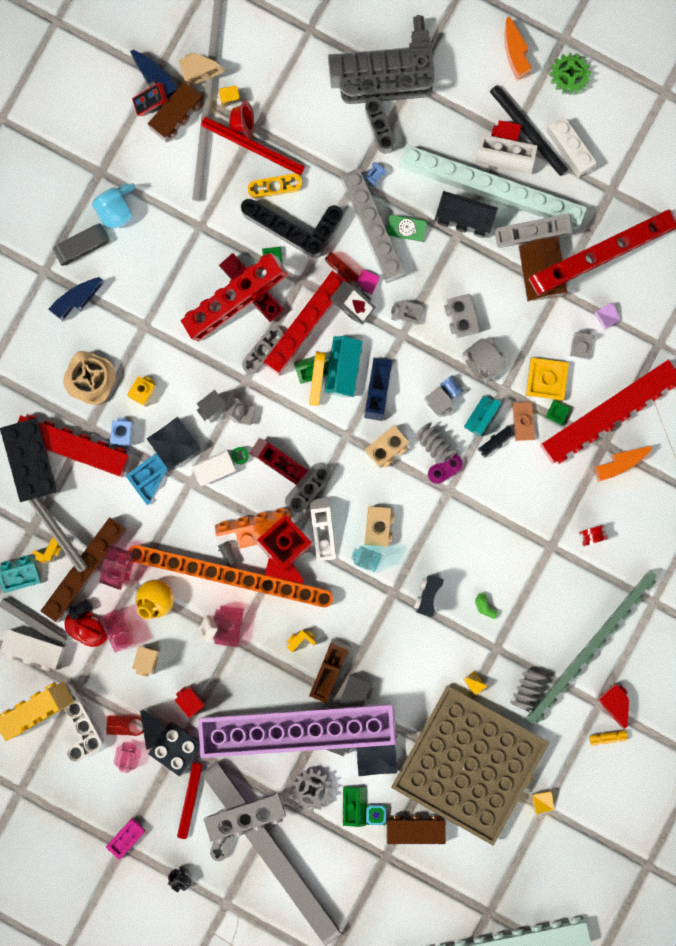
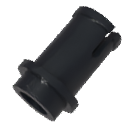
[67,599,93,621]

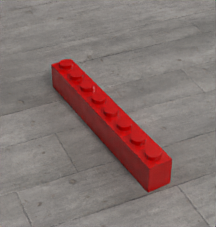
[540,359,676,464]

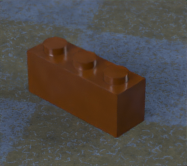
[147,81,203,143]
[386,815,446,844]

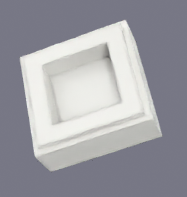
[199,615,218,643]

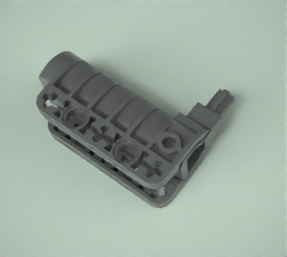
[328,15,435,104]

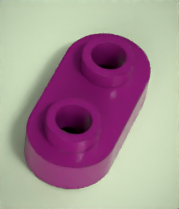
[427,454,463,484]

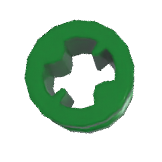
[231,447,249,465]

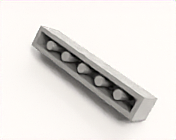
[341,168,404,283]

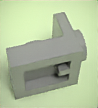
[391,300,423,325]
[570,330,594,360]
[225,397,256,426]

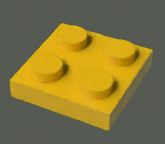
[525,358,569,401]

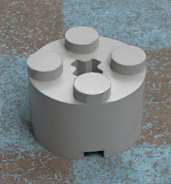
[462,337,507,383]

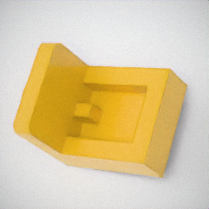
[32,537,62,564]
[286,630,316,652]

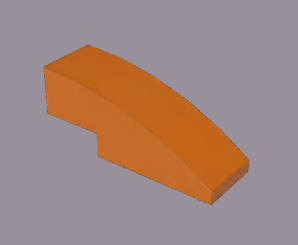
[504,16,532,81]
[594,446,652,482]

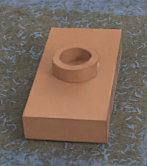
[512,402,535,442]

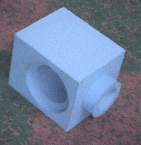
[110,417,133,446]

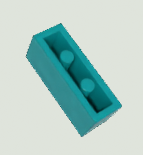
[324,336,363,397]

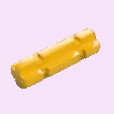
[589,730,628,746]

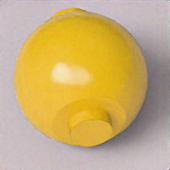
[135,580,174,619]

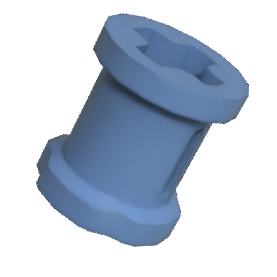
[363,162,387,188]
[439,375,464,400]

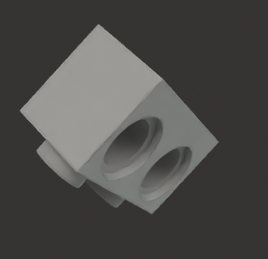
[444,293,480,339]

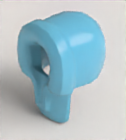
[92,183,135,228]

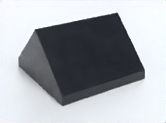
[140,708,169,750]

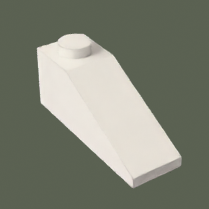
[310,498,336,561]

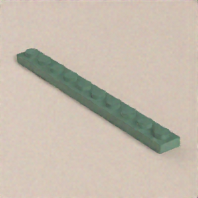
[525,571,657,724]

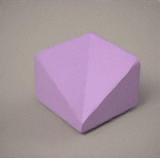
[595,303,620,330]

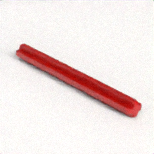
[201,117,305,175]

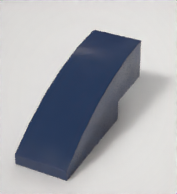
[130,49,177,100]
[48,277,104,322]
[364,357,392,421]

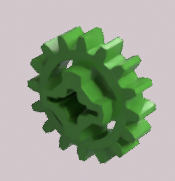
[549,53,591,95]

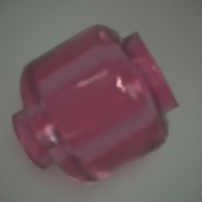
[113,742,141,773]

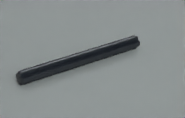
[490,85,568,176]

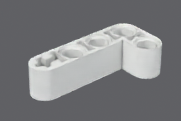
[64,683,104,762]

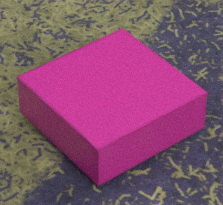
[356,269,380,295]

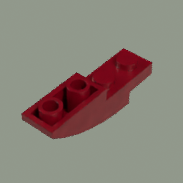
[218,253,284,322]

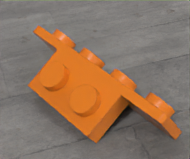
[215,508,292,549]

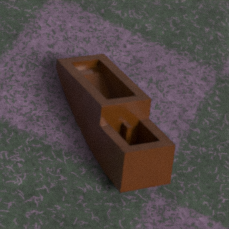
[309,638,350,704]

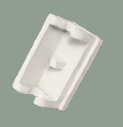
[192,450,236,486]

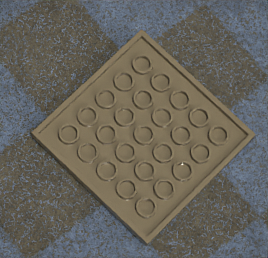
[391,685,550,846]

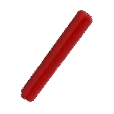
[177,762,203,839]

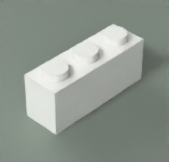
[546,116,597,178]
[476,134,537,174]
[0,629,65,672]

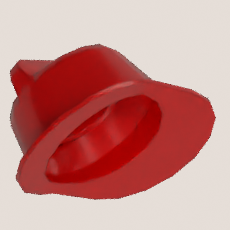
[229,100,254,141]
[64,612,109,647]

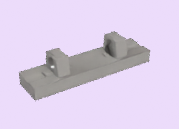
[494,213,573,248]

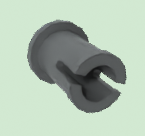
[218,541,238,567]

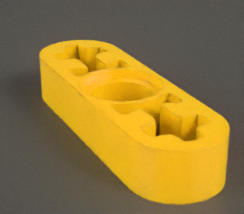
[248,174,302,199]
[309,351,326,406]

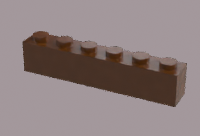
[40,517,127,623]

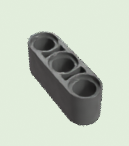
[365,97,395,154]
[52,223,110,266]
[285,463,331,513]

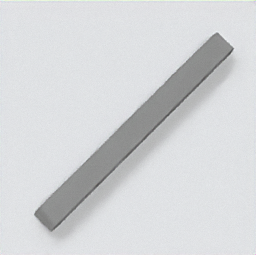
[201,761,342,946]

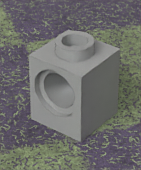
[424,386,454,417]

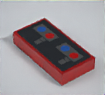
[132,83,168,116]

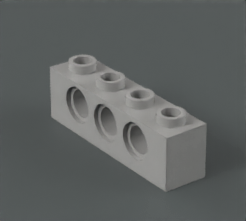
[203,792,286,843]

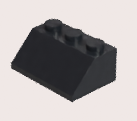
[434,191,498,238]

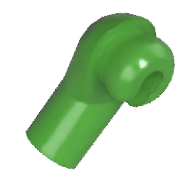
[475,593,498,619]

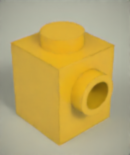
[127,375,156,407]

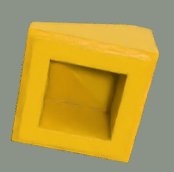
[219,86,240,107]
[463,671,487,695]
[531,790,554,814]

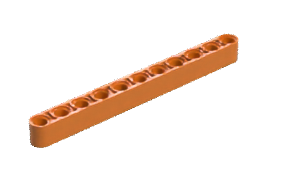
[127,545,333,607]

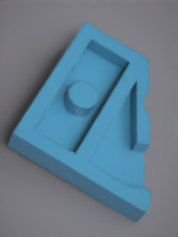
[125,453,167,505]

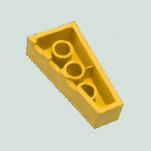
[0,682,75,742]

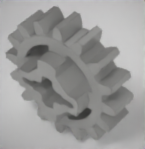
[291,768,333,812]

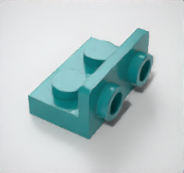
[464,395,501,437]
[0,555,41,593]

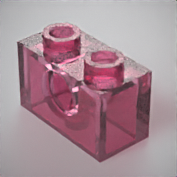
[99,545,134,590]
[212,606,244,647]
[99,609,135,653]

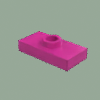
[106,817,146,860]

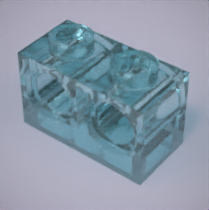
[351,546,382,573]

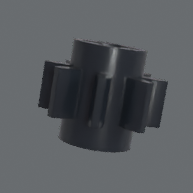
[168,867,192,893]

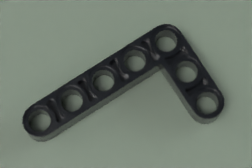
[241,199,343,258]

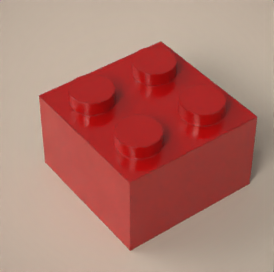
[257,514,312,572]

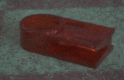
[324,252,359,284]
[106,716,143,736]

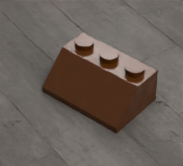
[518,236,567,302]

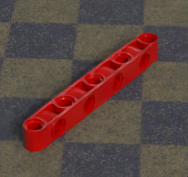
[529,209,676,296]

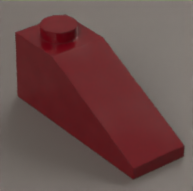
[249,438,308,485]

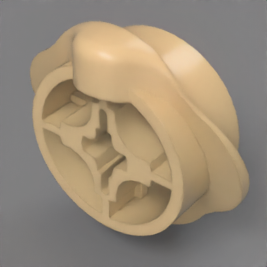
[63,351,116,405]

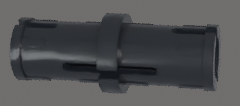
[478,425,515,458]

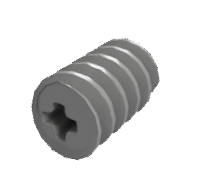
[415,422,457,464]
[510,670,546,713]

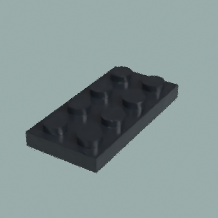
[0,418,58,502]

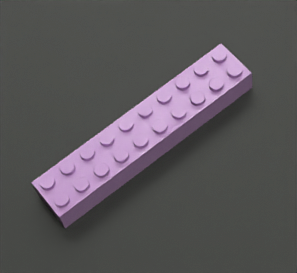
[198,703,397,758]

